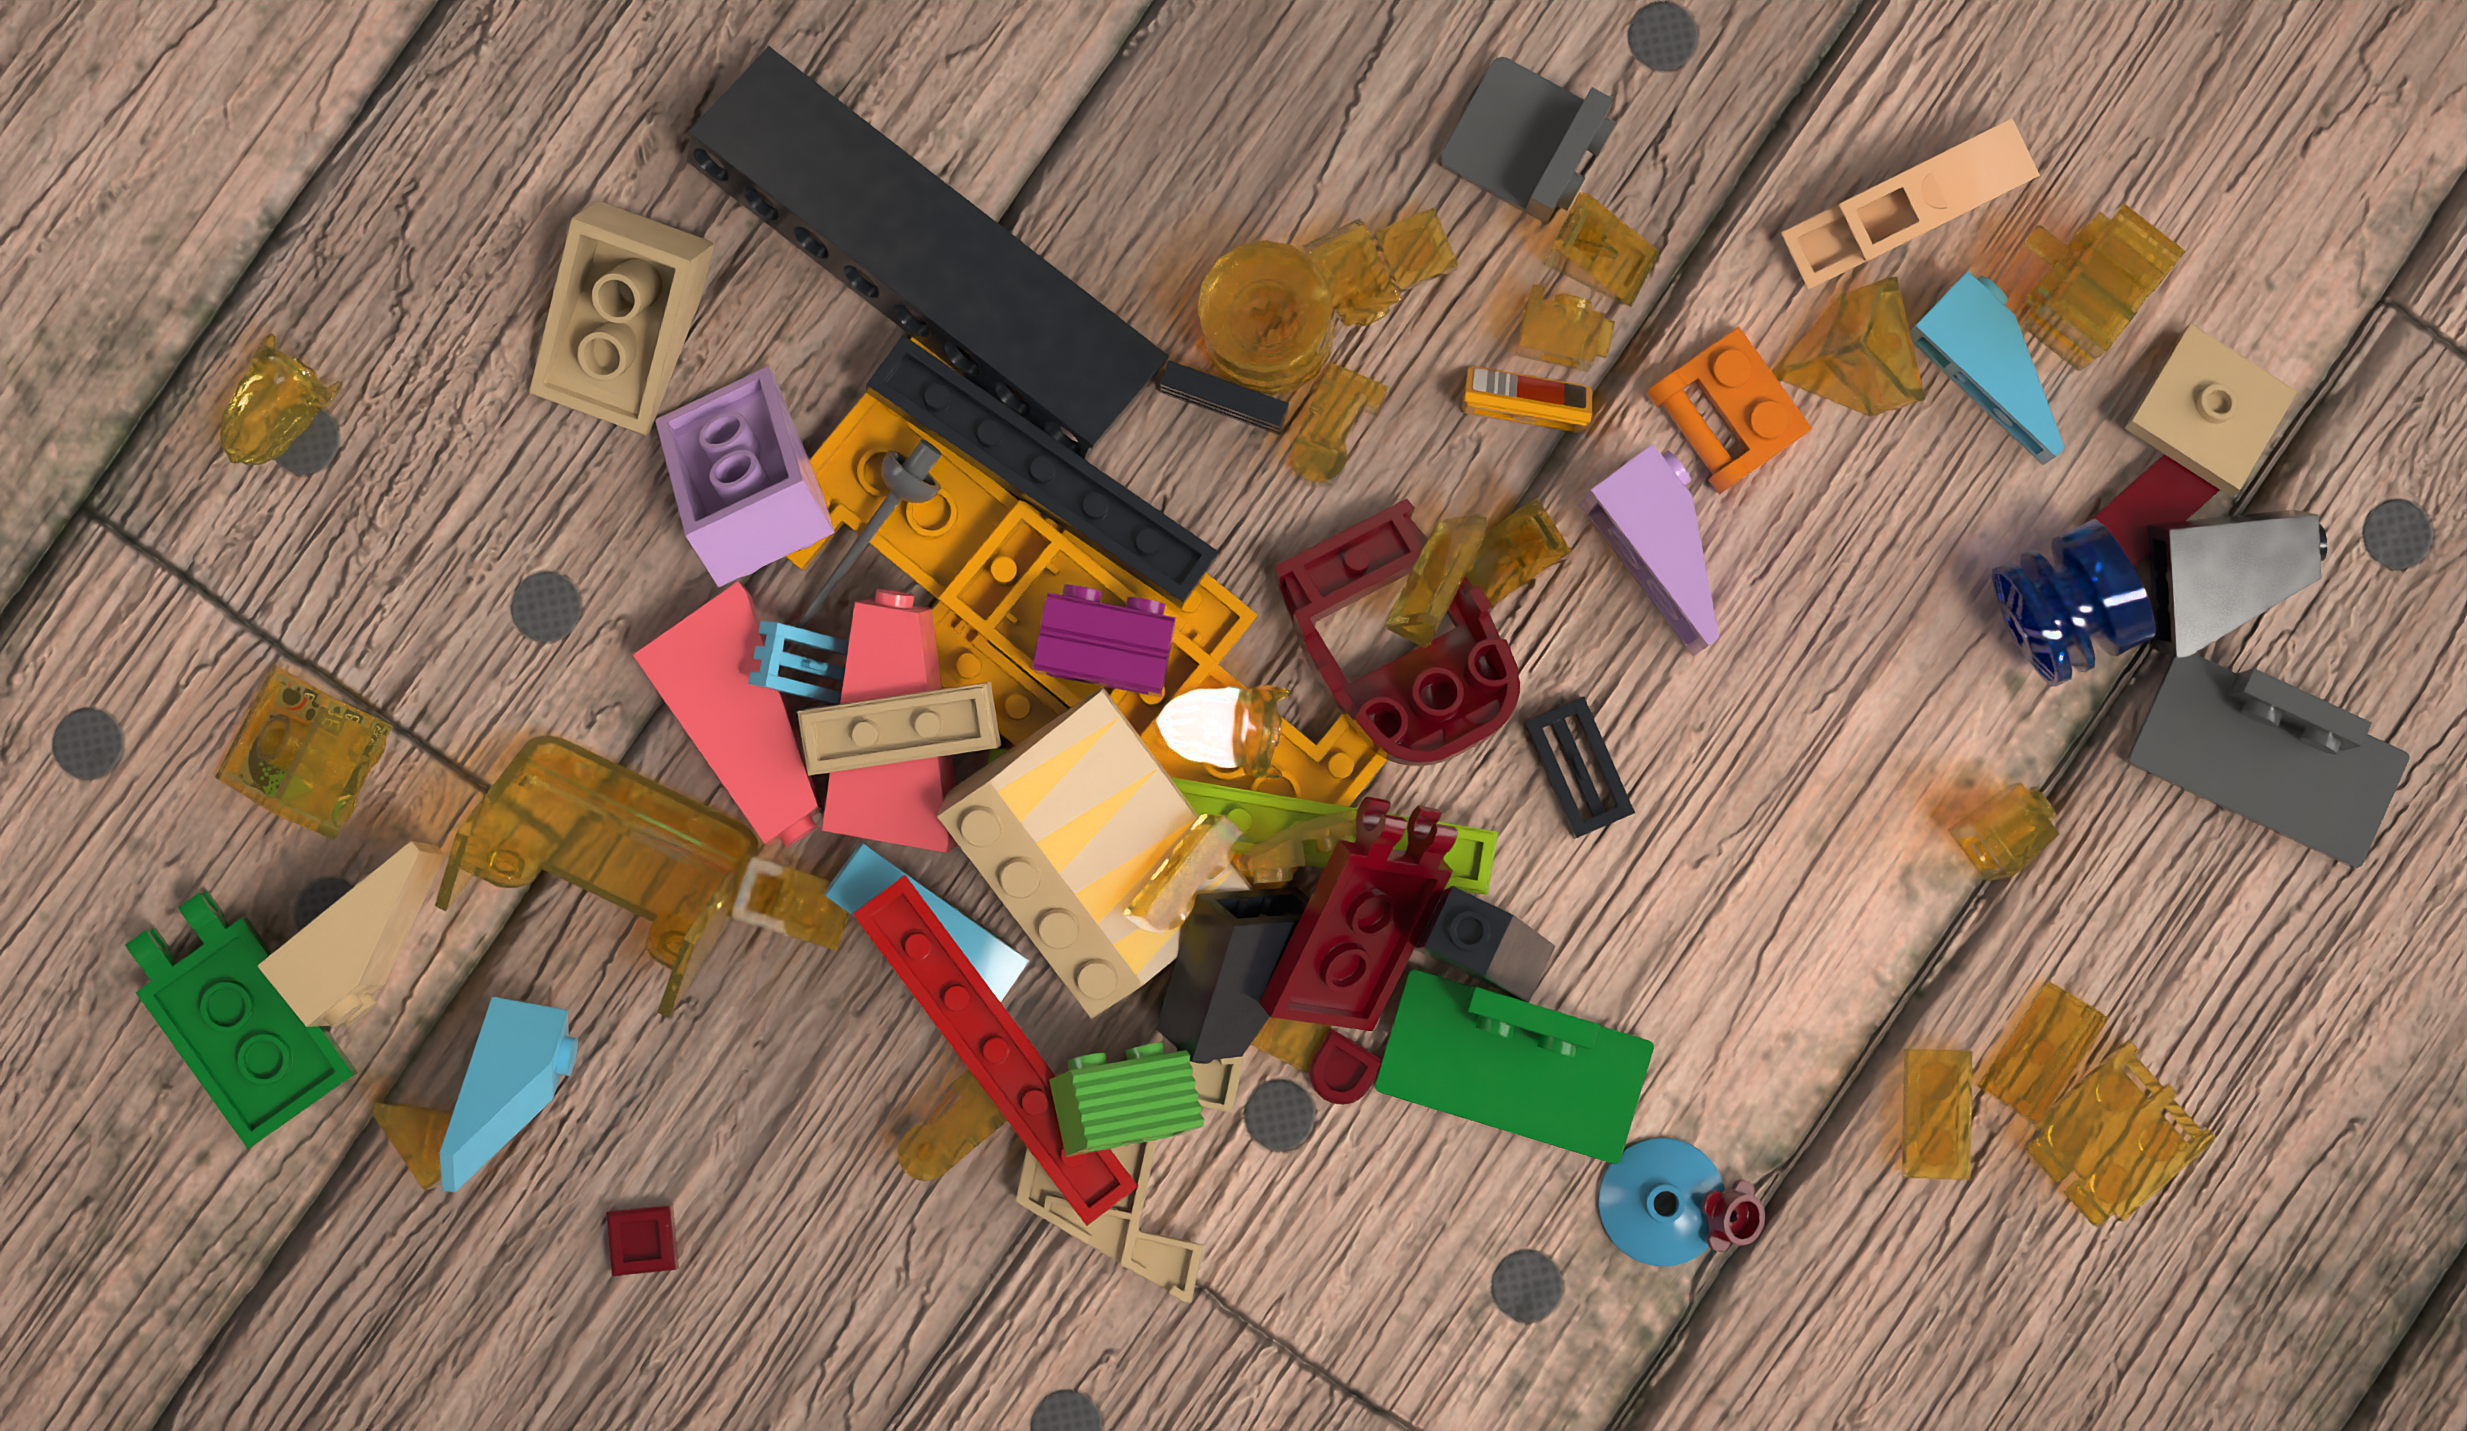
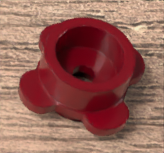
[1701,1179,1765,1252]

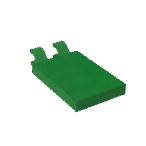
[125,891,358,1149]

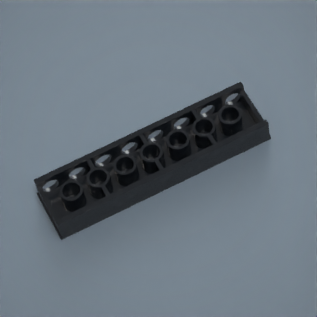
[687,46,1169,460]

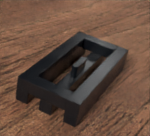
[1160,360,1289,436]
[1524,696,1635,839]

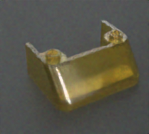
[435,735,758,1018]

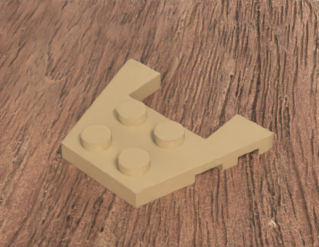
[1015,1056,1244,1303]

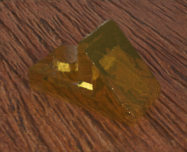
[725,854,850,951]

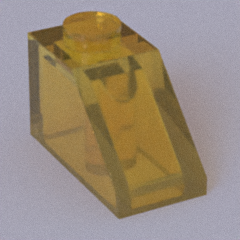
[1948,782,2059,881]

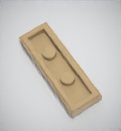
[797,681,1001,775]

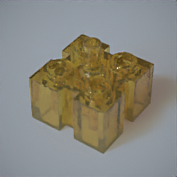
[2020,203,2186,371]

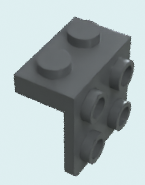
[1441,57,1616,224]

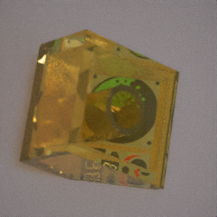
[215,664,393,840]

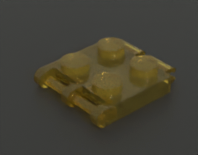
[2025,1040,2216,1227]

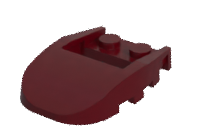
[1275,499,1520,766]

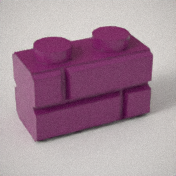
[1033,584,1176,697]

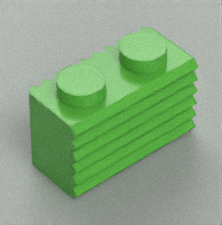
[1049,1043,1205,1157]

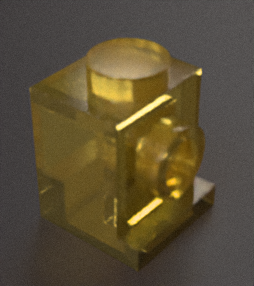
[1514,284,1615,372]

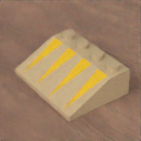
[937,687,1254,1019]

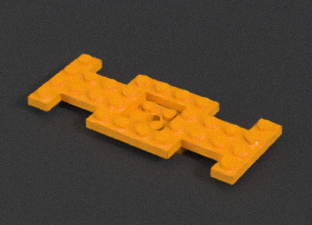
[785,337,1387,890]

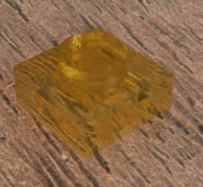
[1375,207,1458,294]

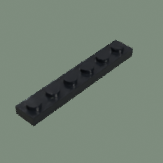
[866,335,1220,609]

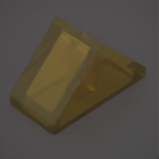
[1544,192,1660,307]
[1455,498,1572,606]
[373,1101,453,1191]

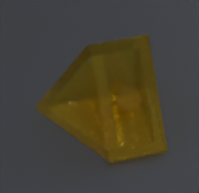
[1772,277,1925,416]

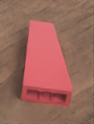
[633,581,824,848]
[822,589,958,853]

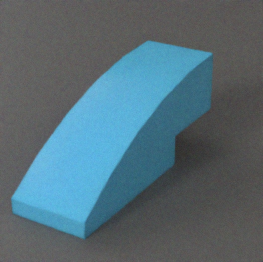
[823,841,1029,1002]

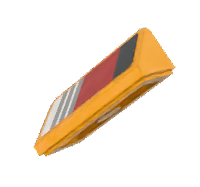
[1461,366,1592,434]

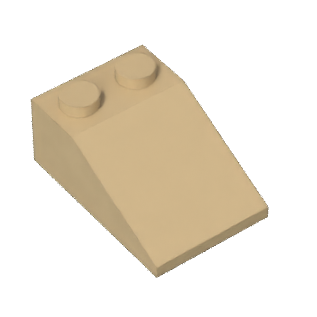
[529,201,715,435]
[258,841,445,1028]

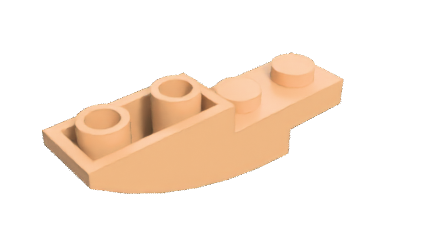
[1781,119,2040,290]

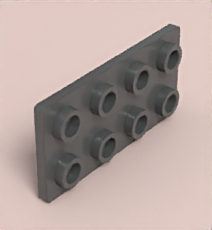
[2127,654,2410,868]

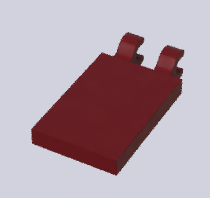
[1259,796,1458,1031]

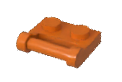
[1646,326,1812,495]

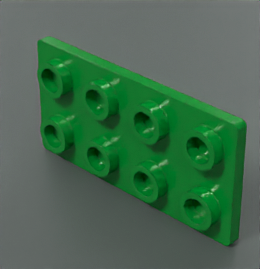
[1375,970,1654,1164]

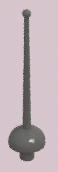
[782,439,942,652]

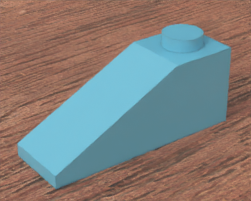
[1905,271,2065,465]
[440,997,578,1193]

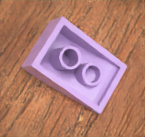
[655,366,835,587]
[1579,444,1719,656]

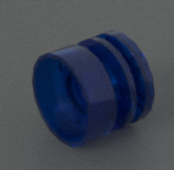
[1992,519,2156,687]

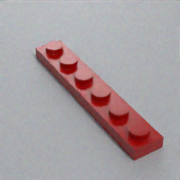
[852,874,1138,1226]

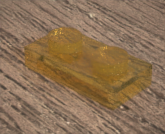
[1123,814,1242,934]
[1902,1049,1973,1180]

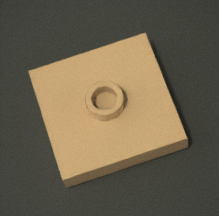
[2125,323,2298,497]

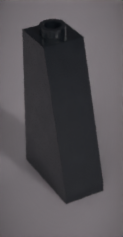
[1414,886,1555,1003]

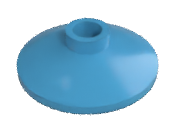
[1598,1138,1725,1266]

